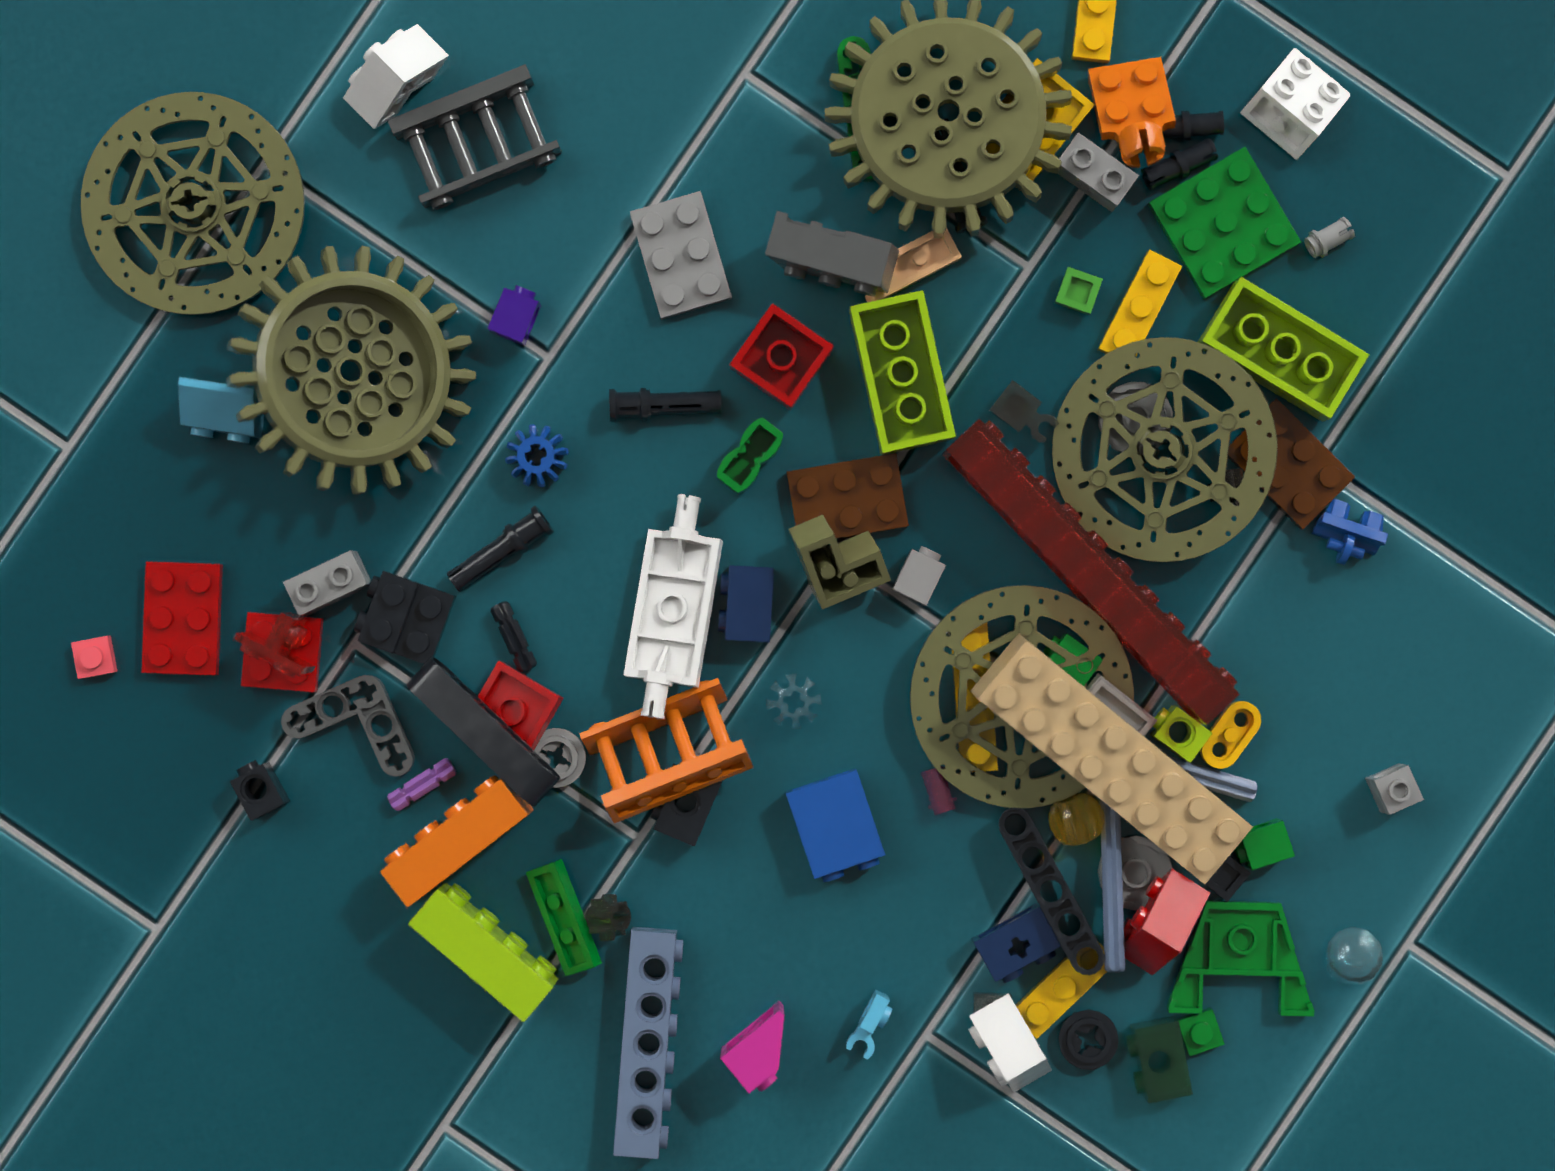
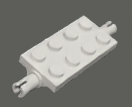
[624,494,723,719]

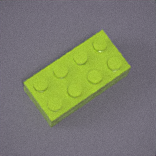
[1198,277,1370,422]
[849,290,956,455]
[408,883,559,1022]

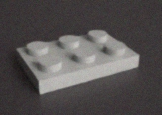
[630,191,732,320]

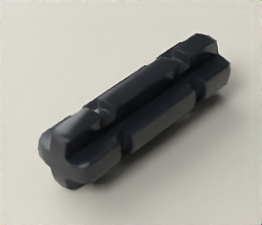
[490,601,537,672]

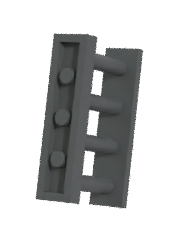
[387,64,562,210]

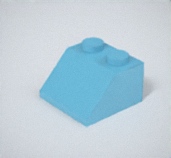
[178,377,264,444]

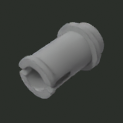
[1304,217,1355,258]

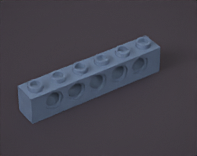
[613,927,684,1159]

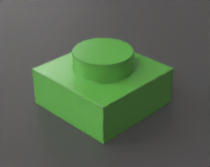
[1054,267,1103,315]

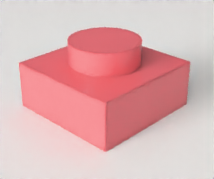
[71,636,118,679]

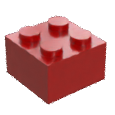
[729,303,834,411]

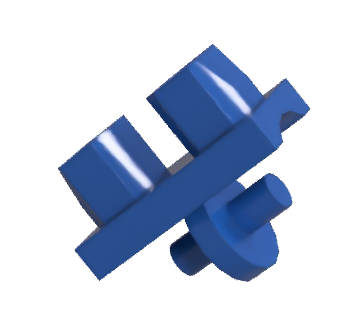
[1311,499,1388,565]

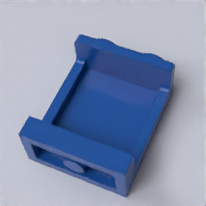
[786,768,885,882]

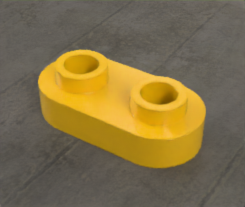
[1200,701,1261,769]

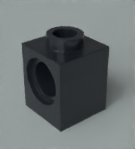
[230,760,290,821]

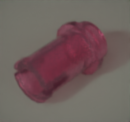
[920,766,957,815]

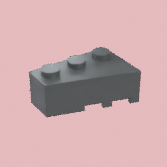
[765,211,899,296]

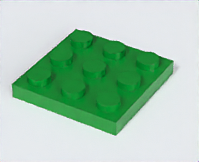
[1148,147,1301,300]

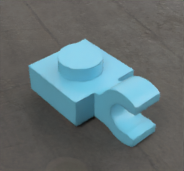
[846,989,892,1059]

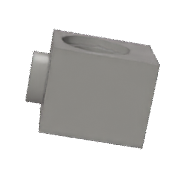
[891,546,946,606]
[1365,763,1424,815]

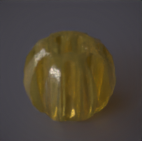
[1048,793,1105,846]

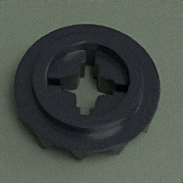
[1058,1009,1118,1070]

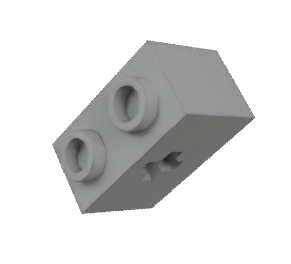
[1058,132,1139,212]
[283,550,371,616]

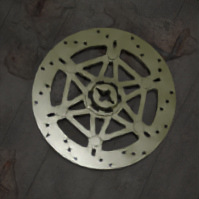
[81,92,305,315]
[1052,337,1278,562]
[910,585,1134,808]

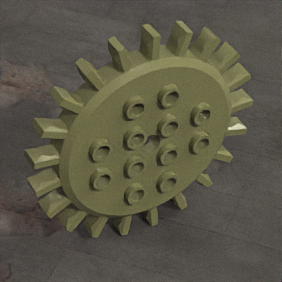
[825,0,1072,239]
[226,246,476,495]

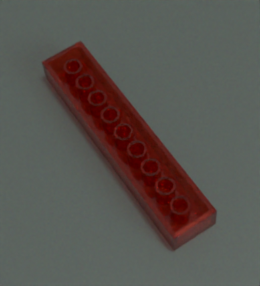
[942,419,1240,725]

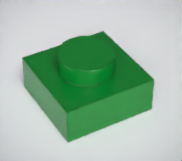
[1176,1007,1225,1056]

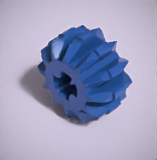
[505,424,569,488]

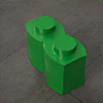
[717,417,783,495]

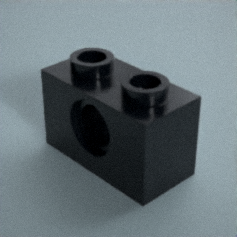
[650,763,723,847]

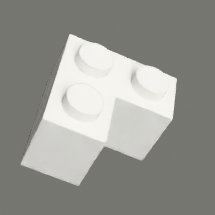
[343,24,449,129]
[968,994,1052,1092]

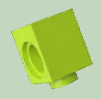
[1150,705,1212,763]

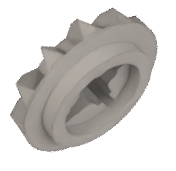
[534,728,586,788]

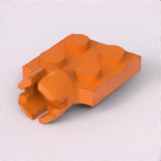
[1087,57,1176,168]

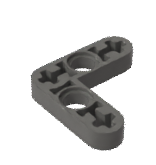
[281,675,415,776]

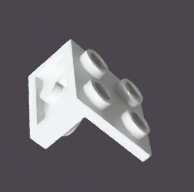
[1240,49,1350,160]

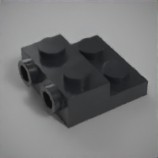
[354,571,456,664]

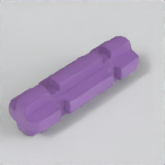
[387,758,457,811]

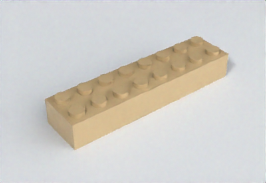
[971,633,1253,884]

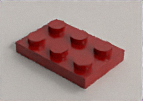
[142,561,223,675]

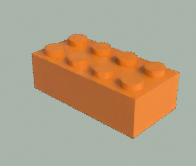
[380,775,534,908]

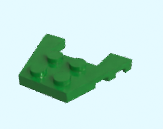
[1167,900,1314,1016]

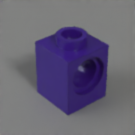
[487,285,542,346]

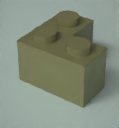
[789,515,891,609]

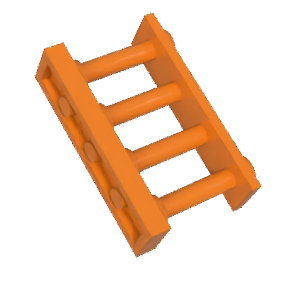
[579,678,754,824]

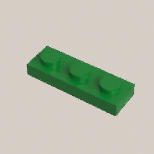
[525,859,602,976]

